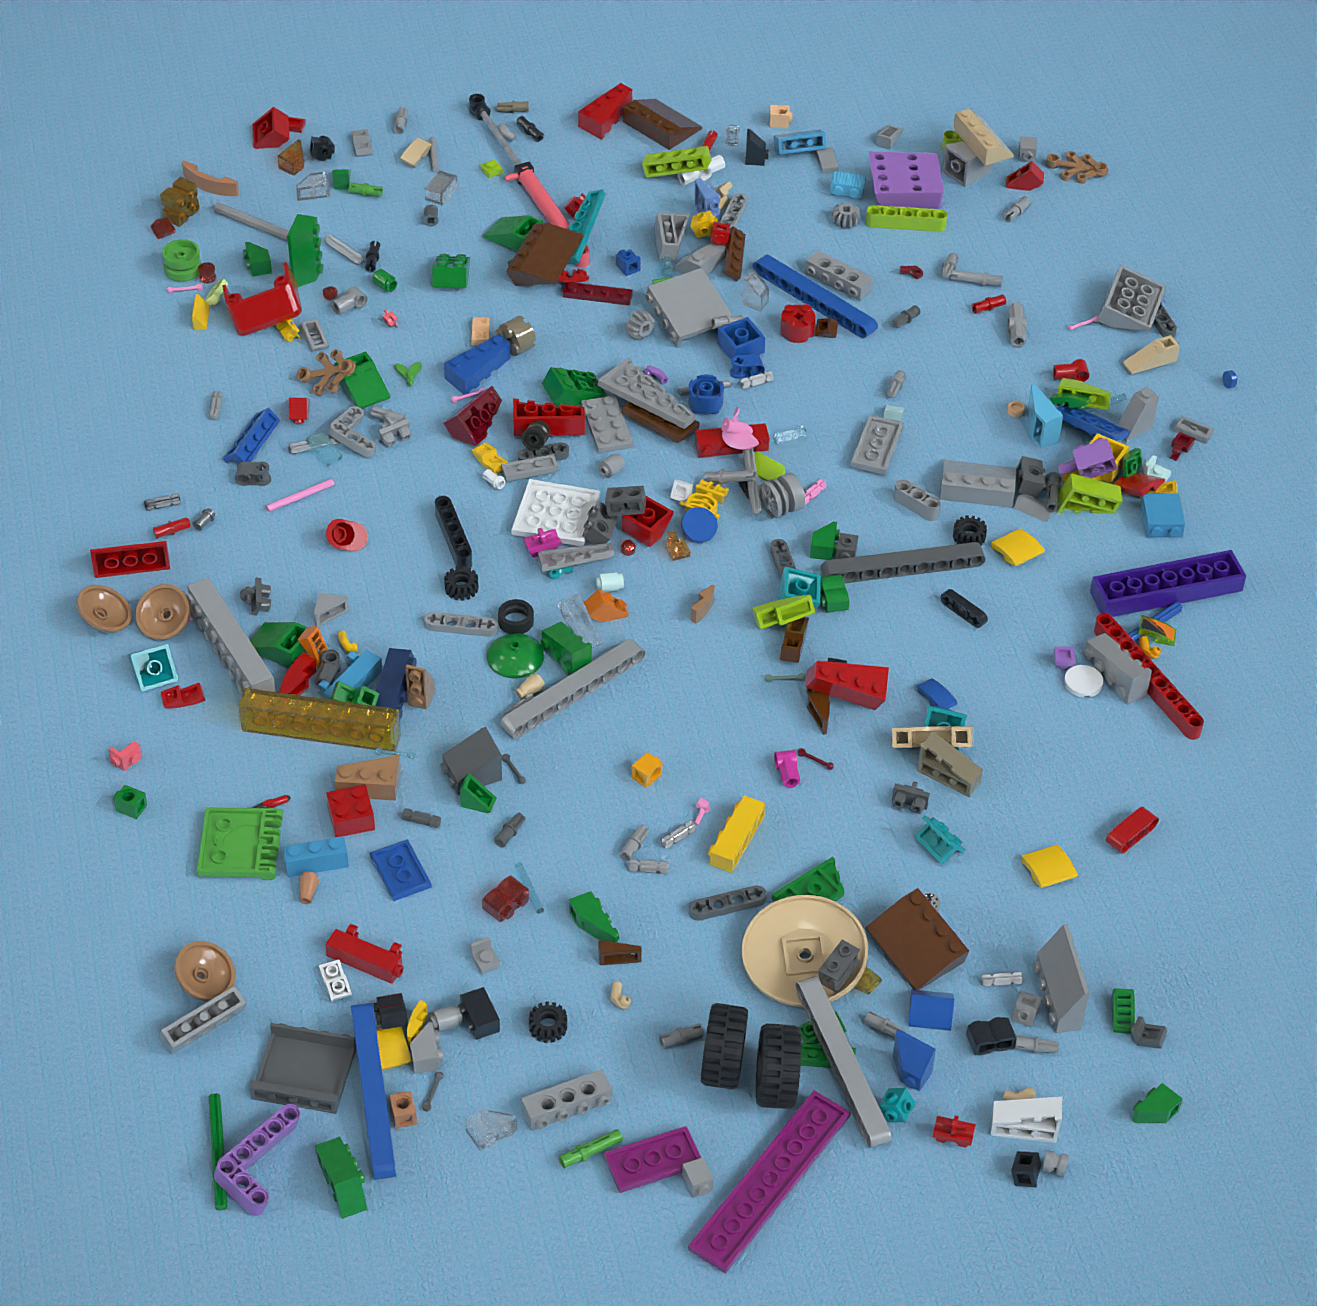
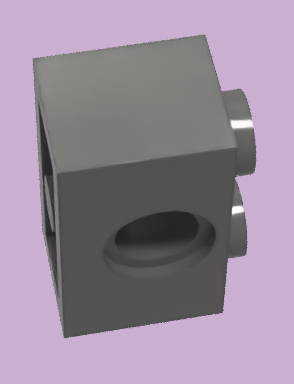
[1016,456,1046,497]

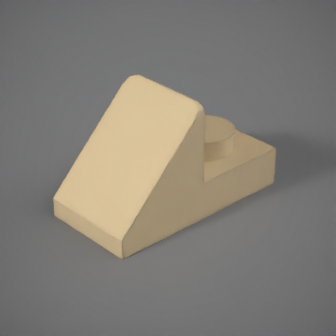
[714,181,733,210]

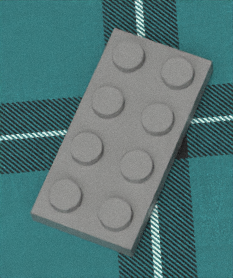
[581,395,633,453]
[851,415,904,475]

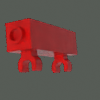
[325,924,404,984]

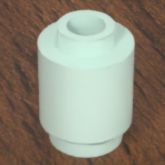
[596,572,624,592]

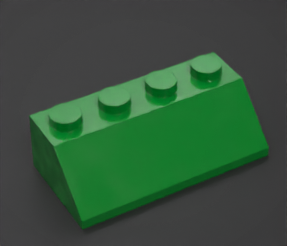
[287,214,324,287]

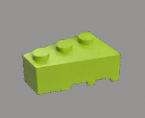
[1057,473,1123,514]

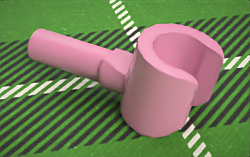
[694,798,710,826]

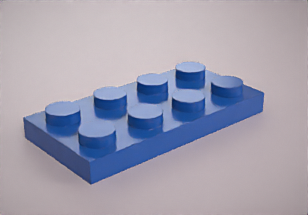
[1057,404,1130,441]

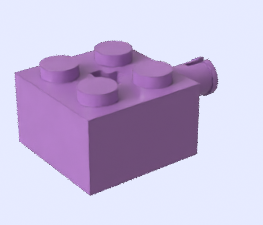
[1058,438,1118,478]

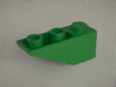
[569,891,620,943]

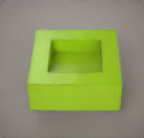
[480,159,503,178]

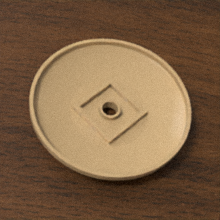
[742,895,868,1007]

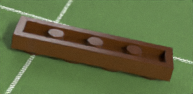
[723,226,746,282]

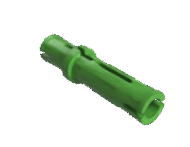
[558,1129,623,1169]

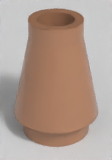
[299,872,319,904]

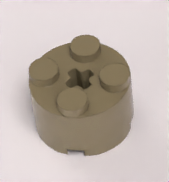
[496,316,536,356]

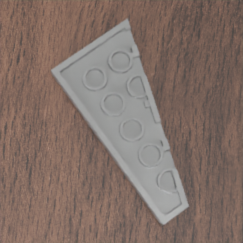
[597,357,695,429]

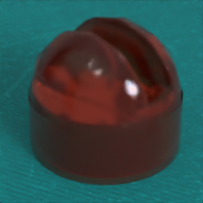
[323,286,338,301]
[621,539,636,556]

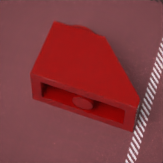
[1006,161,1044,191]
[289,398,310,423]

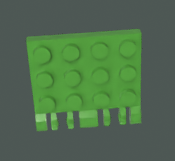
[197,807,283,880]

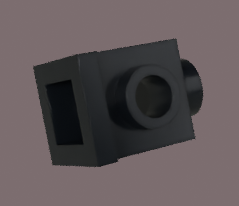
[1011,1151,1041,1188]

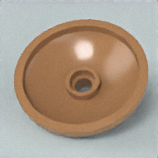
[136,584,191,640]
[76,585,132,633]
[174,941,236,1001]

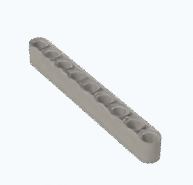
[500,639,645,739]
[795,976,892,1148]

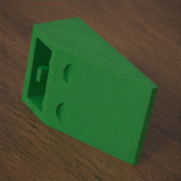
[483,215,543,251]
[432,254,470,288]
[334,351,391,409]
[542,367,607,406]
[250,622,313,668]

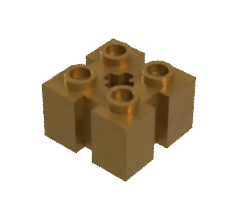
[160,177,200,227]

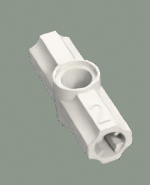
[678,155,725,186]

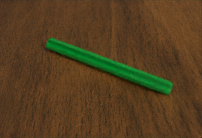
[208,1093,228,1210]

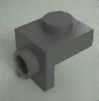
[1131,1016,1168,1049]

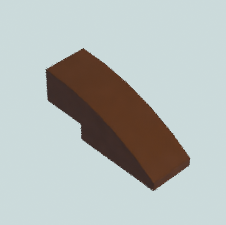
[780,617,809,663]
[806,688,830,735]

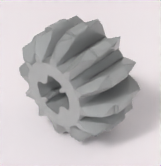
[832,202,860,229]
[626,310,654,340]

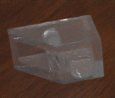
[296,172,330,201]

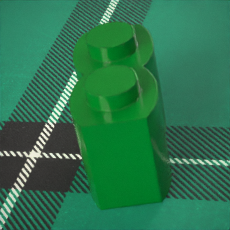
[820,574,850,613]

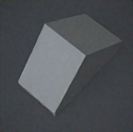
[314,593,349,627]

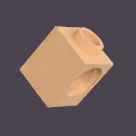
[769,105,792,128]

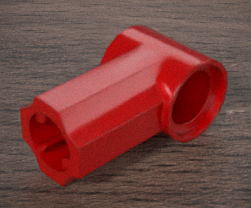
[1053,359,1090,382]

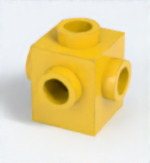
[691,210,718,239]

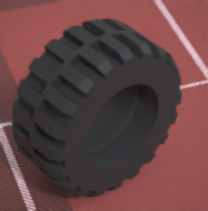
[701,1003,748,1090]
[755,1023,801,1109]

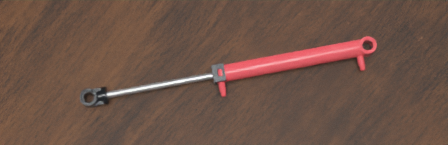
[469,94,590,268]

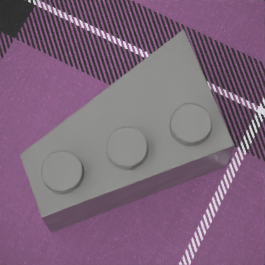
[654,212,689,261]

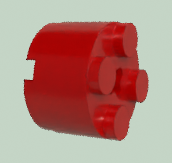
[780,304,816,343]

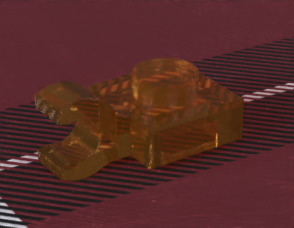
[666,531,690,561]

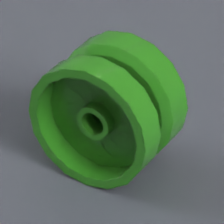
[162,239,202,282]

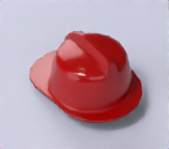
[326,519,368,551]

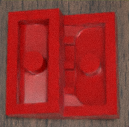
[1113,473,1165,497]

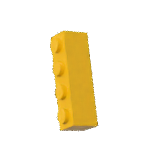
[708,795,766,873]

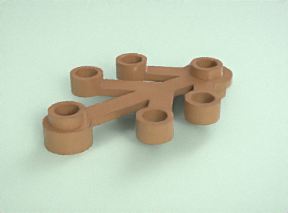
[1046,151,1109,184]
[296,349,355,396]

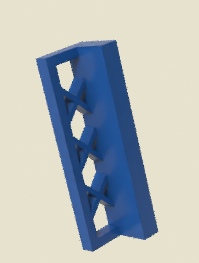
[223,408,280,463]

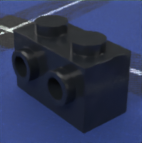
[458,987,500,1040]

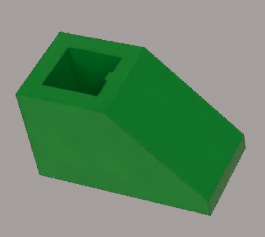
[243,242,272,276]
[810,521,840,560]
[1132,1083,1183,1123]

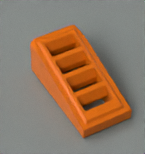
[298,626,328,668]

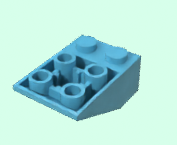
[1027,383,1063,448]

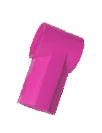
[774,750,800,788]

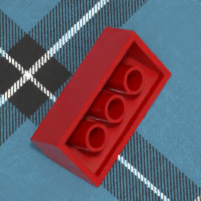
[90,541,170,578]

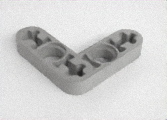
[328,406,376,457]

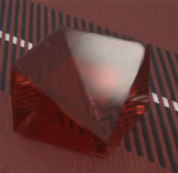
[150,218,176,239]

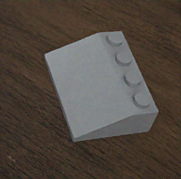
[1097,265,1166,331]
[940,460,1016,508]
[1033,924,1089,1033]

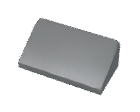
[1014,494,1053,521]

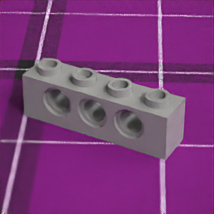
[805,250,873,301]
[160,986,246,1055]
[521,1069,612,1131]

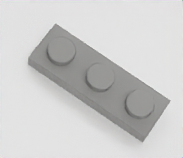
[501,454,559,482]

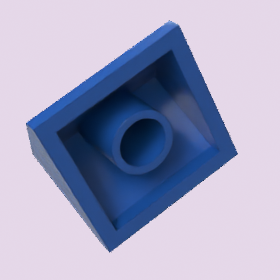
[909,989,954,1031]

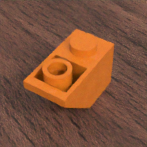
[583,589,629,623]

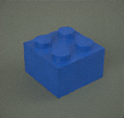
[717,317,766,362]

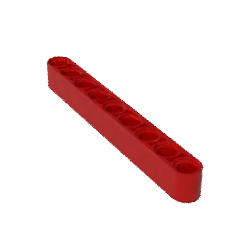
[1094,613,1204,740]

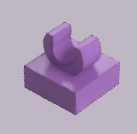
[1054,646,1075,670]

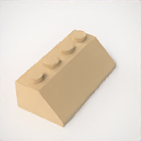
[953,109,1014,166]

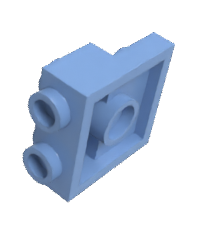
[694,178,720,221]

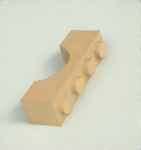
[892,726,974,748]

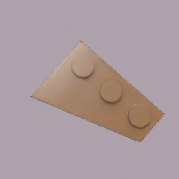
[335,755,401,801]

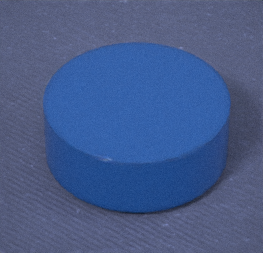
[1222,370,1237,388]

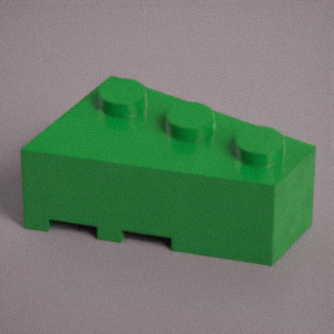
[540,622,592,676]
[315,1137,368,1219]

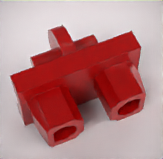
[932,1116,976,1148]

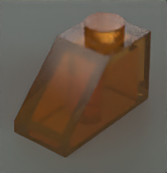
[278,139,304,176]

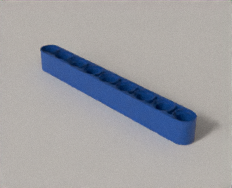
[753,254,878,338]
[351,1003,396,1180]

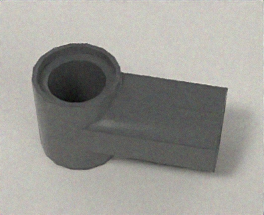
[315,649,341,689]

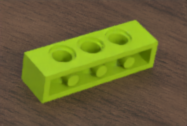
[642,146,712,178]

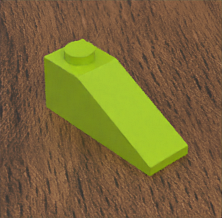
[1057,378,1111,410]

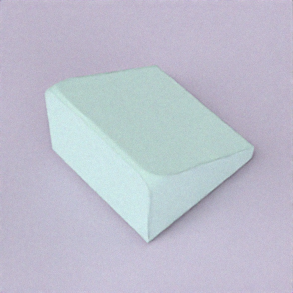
[884,405,904,421]

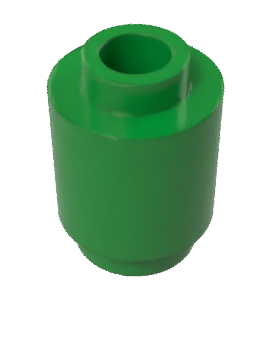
[372,269,398,292]

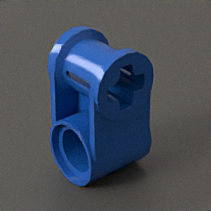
[730,353,765,379]

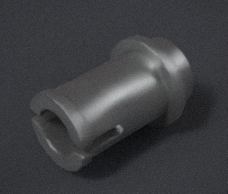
[192,508,215,531]

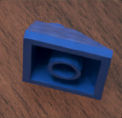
[893,1029,936,1091]

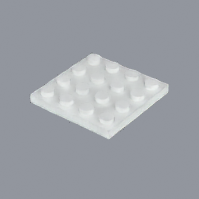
[512,479,600,546]

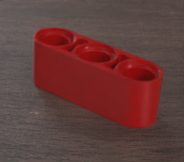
[1106,806,1159,854]

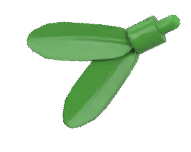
[395,362,422,386]

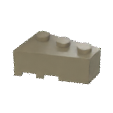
[918,731,983,797]

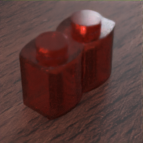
[482,875,529,922]

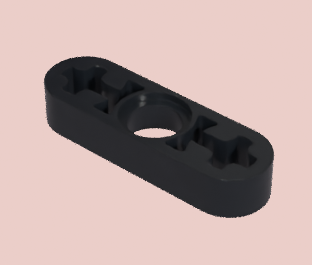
[940,589,988,628]

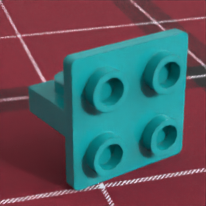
[914,815,965,864]

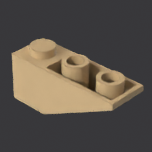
[1123,335,1180,374]

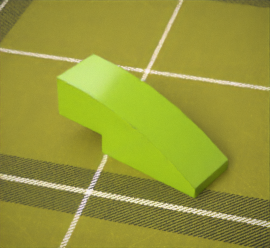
[752,595,816,629]

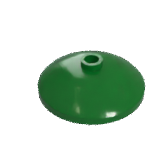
[487,633,544,679]

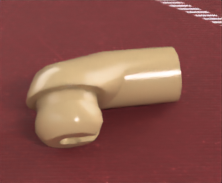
[1003,1087,1036,1100]

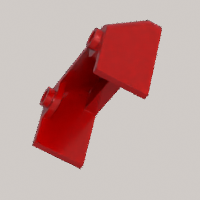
[222,262,302,336]

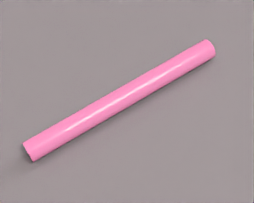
[266,479,334,512]

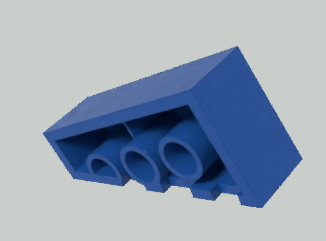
[444,334,511,395]

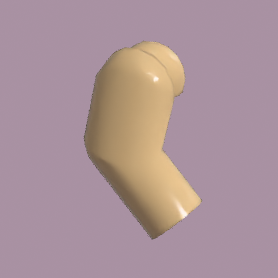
[610,982,631,1009]

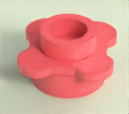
[382,309,398,327]

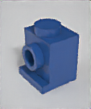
[616,249,641,276]

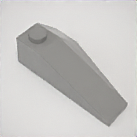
[672,242,727,275]

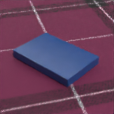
[370,839,432,901]

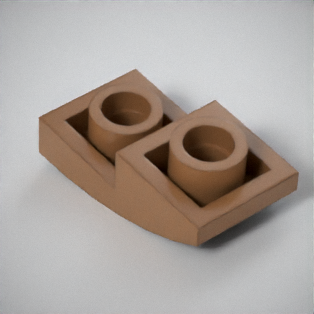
[690,584,715,624]

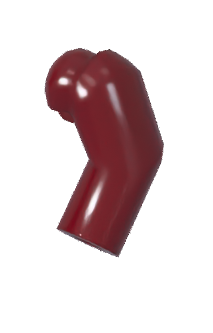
[900,265,923,279]

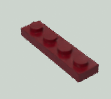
[563,282,633,306]

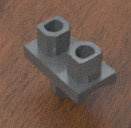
[240,577,271,615]
[892,781,930,814]

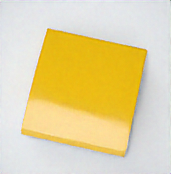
[991,528,1045,566]
[1021,844,1078,888]
[376,1027,412,1071]

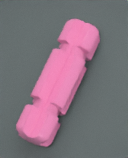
[804,479,826,505]

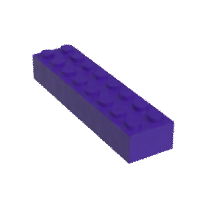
[1090,550,1246,617]

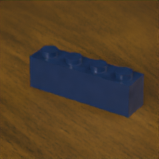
[370,648,417,726]

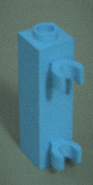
[318,650,383,714]

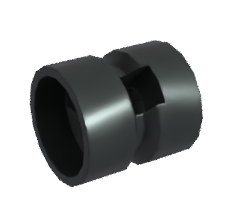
[522,420,551,451]

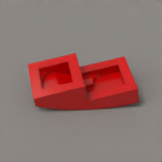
[161,682,206,708]

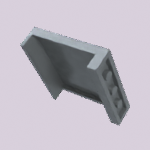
[249,1023,356,1114]

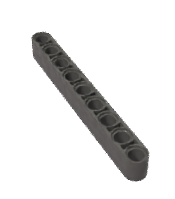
[821,542,986,583]

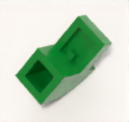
[330,681,380,715]

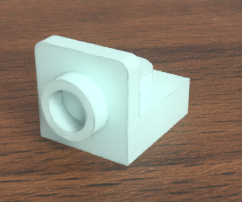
[1142,455,1171,482]

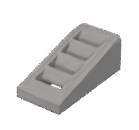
[876,124,903,149]
[300,319,329,352]

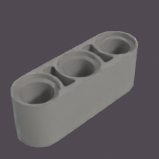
[894,479,941,521]

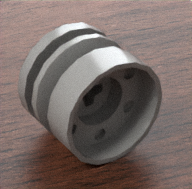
[759,473,805,519]

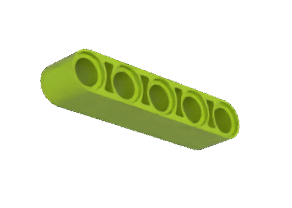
[865,205,948,232]

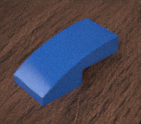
[917,678,957,709]

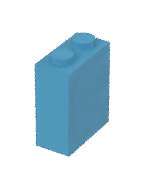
[1140,493,1185,537]

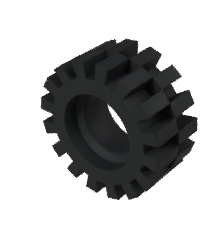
[953,515,987,546]
[444,566,479,601]
[529,1001,567,1043]

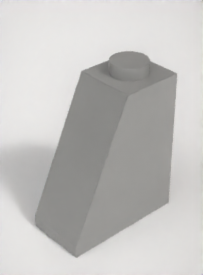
[1118,387,1159,442]

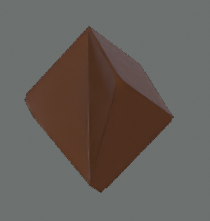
[815,318,838,338]

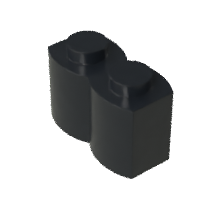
[373,993,408,1030]
[966,1017,1017,1055]

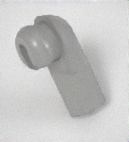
[497,123,516,142]

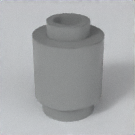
[598,454,625,478]
[429,1006,463,1032]

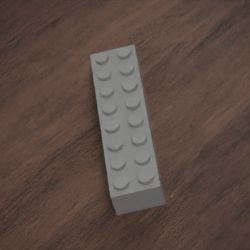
[186,578,277,711]

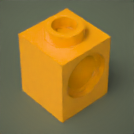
[632,752,663,788]

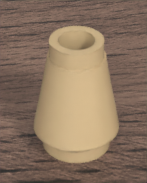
[515,673,545,699]

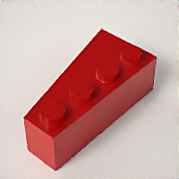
[578,83,633,140]
[513,398,585,437]
[805,661,889,710]

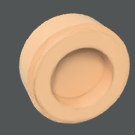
[1007,401,1025,418]

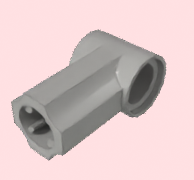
[331,286,368,315]

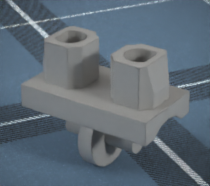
[377,416,411,447]

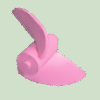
[722,407,759,450]

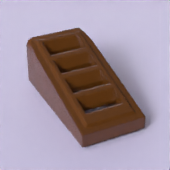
[598,941,642,965]

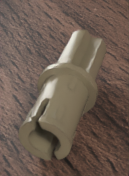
[497,100,529,113]

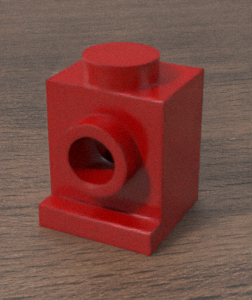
[710,222,730,245]

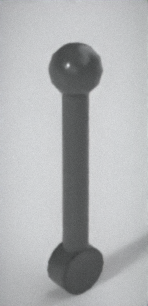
[502,754,526,784]
[422,1072,444,1112]

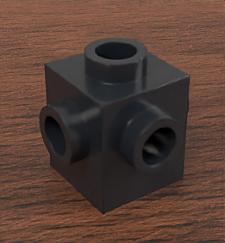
[309,136,335,161]

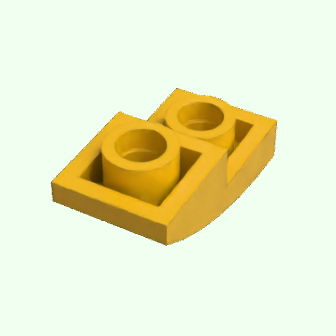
[407,1000,429,1049]

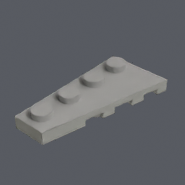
[538,543,614,572]

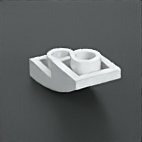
[319,960,352,1001]

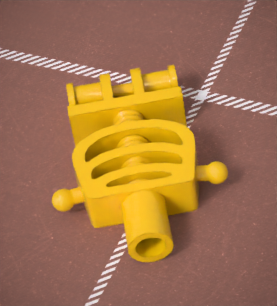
[679,479,729,519]

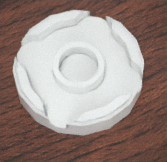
[1064,665,1103,698]

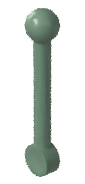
[765,673,805,682]

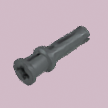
[1045,472,1061,513]

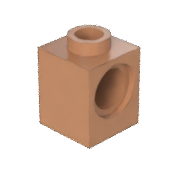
[389,1091,417,1129]

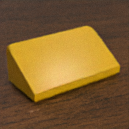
[192,294,210,330]

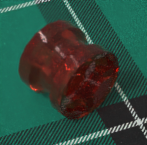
[198,262,216,284]

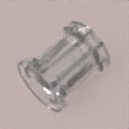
[725,125,740,146]

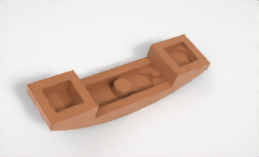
[182,161,239,196]

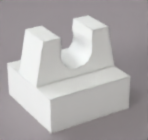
[670,480,693,502]

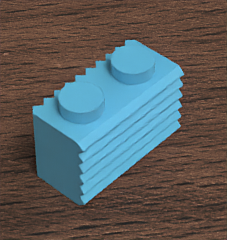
[830,171,866,199]

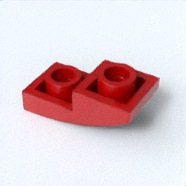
[558,268,589,283]

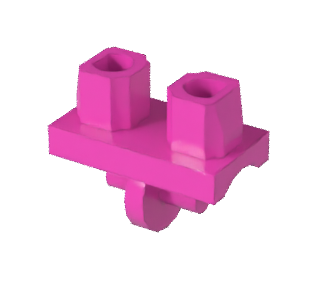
[524,528,561,558]

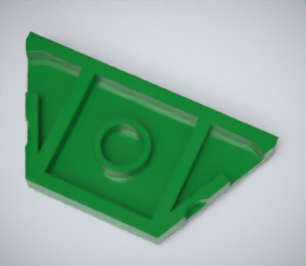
[772,856,845,902]

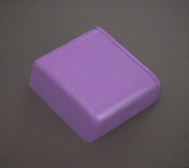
[869,151,944,209]

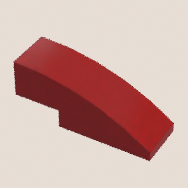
[279,652,316,710]

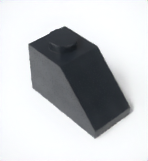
[745,129,769,166]

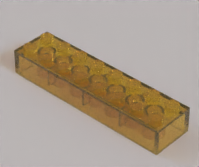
[238,688,401,753]

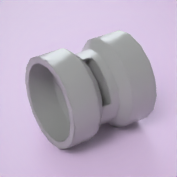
[1042,1150,1069,1177]

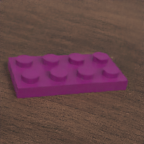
[604,1126,701,1193]

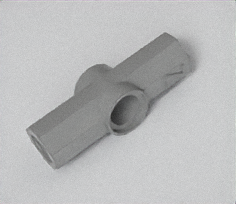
[1008,302,1027,347]

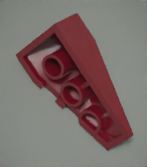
[443,386,502,446]

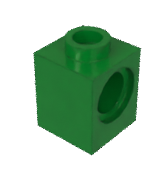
[113,784,147,819]

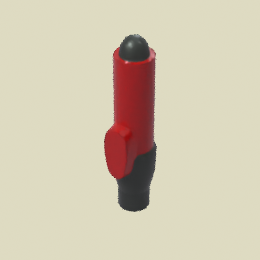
[252,795,291,808]

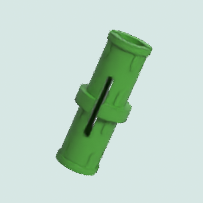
[348,182,383,197]

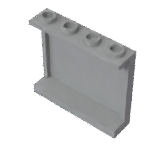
[645,268,732,347]

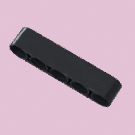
[435,496,472,569]

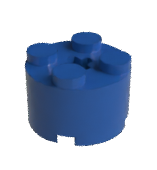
[688,374,724,414]

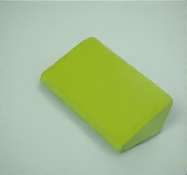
[754,451,785,481]

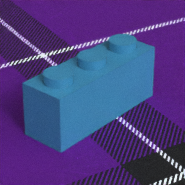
[774,130,826,154]
[283,836,349,878]

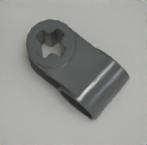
[235,462,271,486]

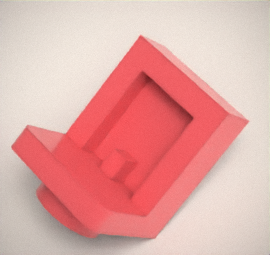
[109,741,142,771]

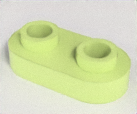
[204,278,228,306]

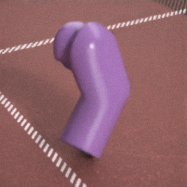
[643,365,669,384]

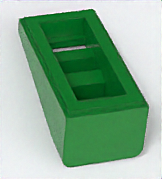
[1111,988,1135,1033]

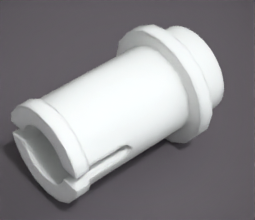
[482,469,505,489]

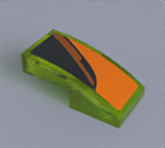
[1138,615,1176,646]

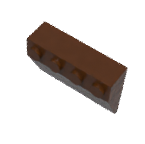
[623,99,702,150]
[506,223,584,286]
[865,888,969,990]

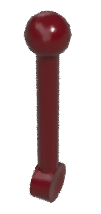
[798,748,834,770]

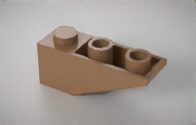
[406,664,435,710]

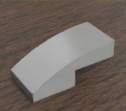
[351,129,372,156]

